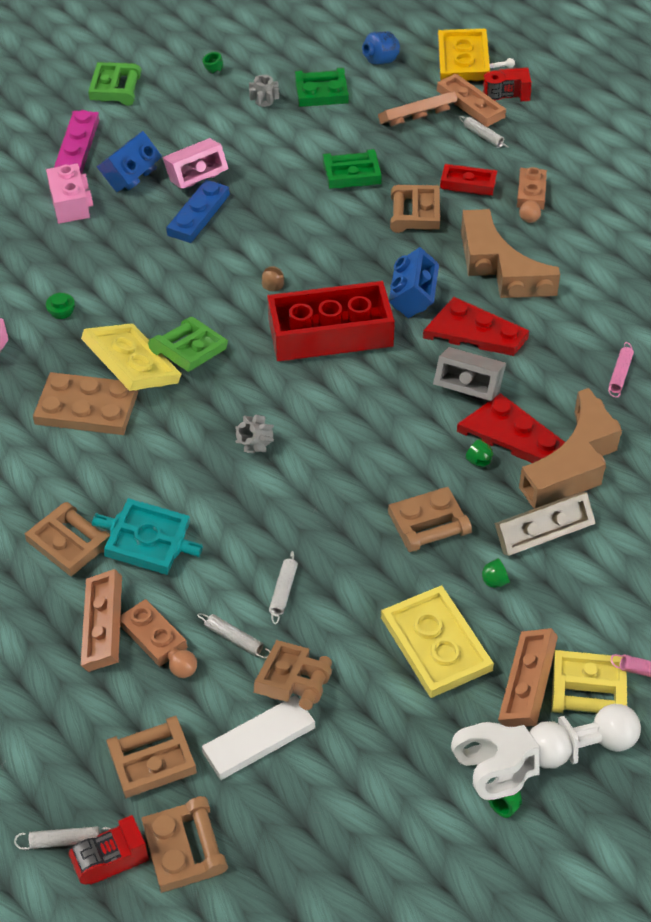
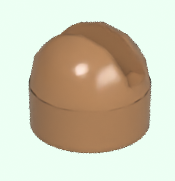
[262,266,284,291]

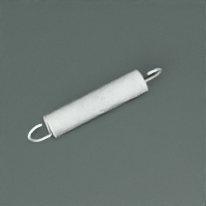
[459,116,509,148]
[269,551,298,624]
[197,613,270,658]
[14,826,111,850]

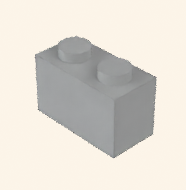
[433,347,506,401]

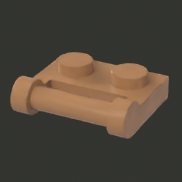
[390,185,440,233]
[388,487,472,552]
[25,502,110,577]
[106,716,197,798]
[141,797,228,893]

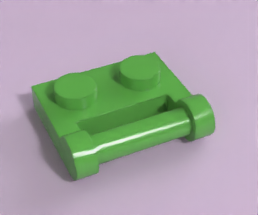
[88,62,142,106]
[148,317,228,372]

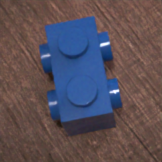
[97,131,162,193]
[389,247,439,318]

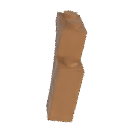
[461,209,560,298]
[519,388,622,509]

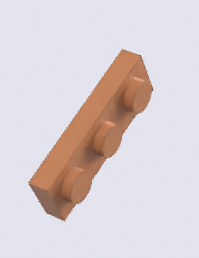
[437,74,506,127]
[378,91,458,127]
[81,569,122,672]
[498,628,558,727]

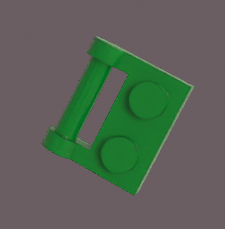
[295,68,349,107]
[322,149,382,189]

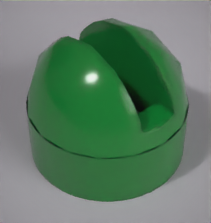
[202,52,224,74]
[465,439,493,467]
[482,558,510,588]
[488,791,522,818]

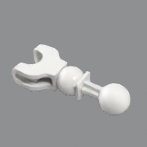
[451,704,641,800]

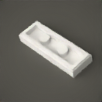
[202,695,315,780]

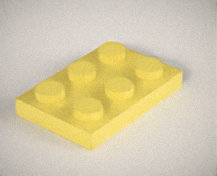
[81,323,181,391]
[381,585,494,698]

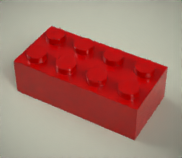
[267,281,395,362]

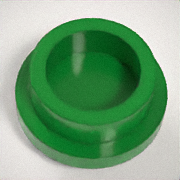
[46,293,75,319]

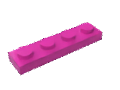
[54,110,99,174]

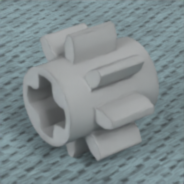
[249,75,279,107]
[235,415,274,453]

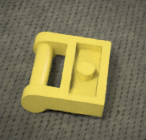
[552,650,627,713]

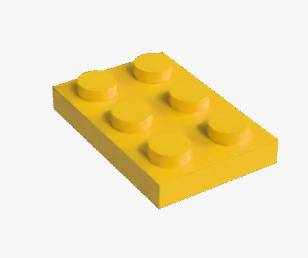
[438,28,490,81]

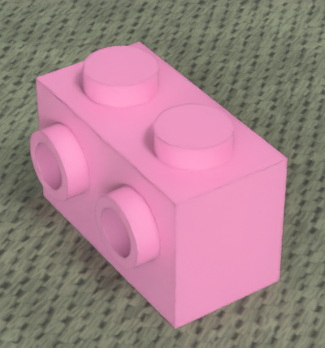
[162,138,229,189]
[46,164,93,224]

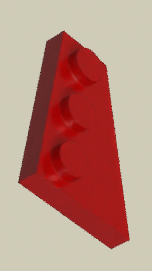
[423,297,529,356]
[457,393,565,463]

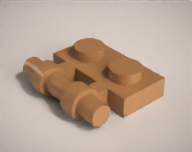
[253,640,332,710]

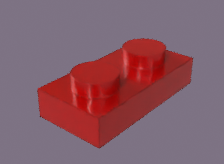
[440,164,497,196]

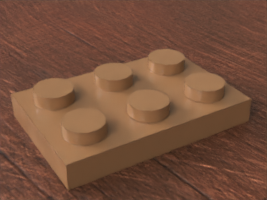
[33,372,139,435]

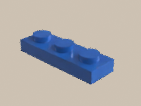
[166,180,230,243]

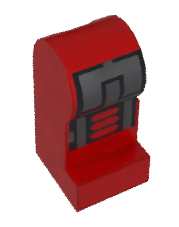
[483,67,532,102]
[69,815,149,885]

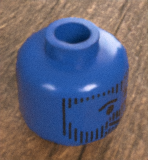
[362,31,400,65]

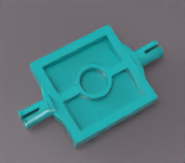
[92,498,203,575]

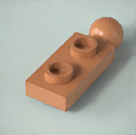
[517,167,547,223]
[120,599,197,678]

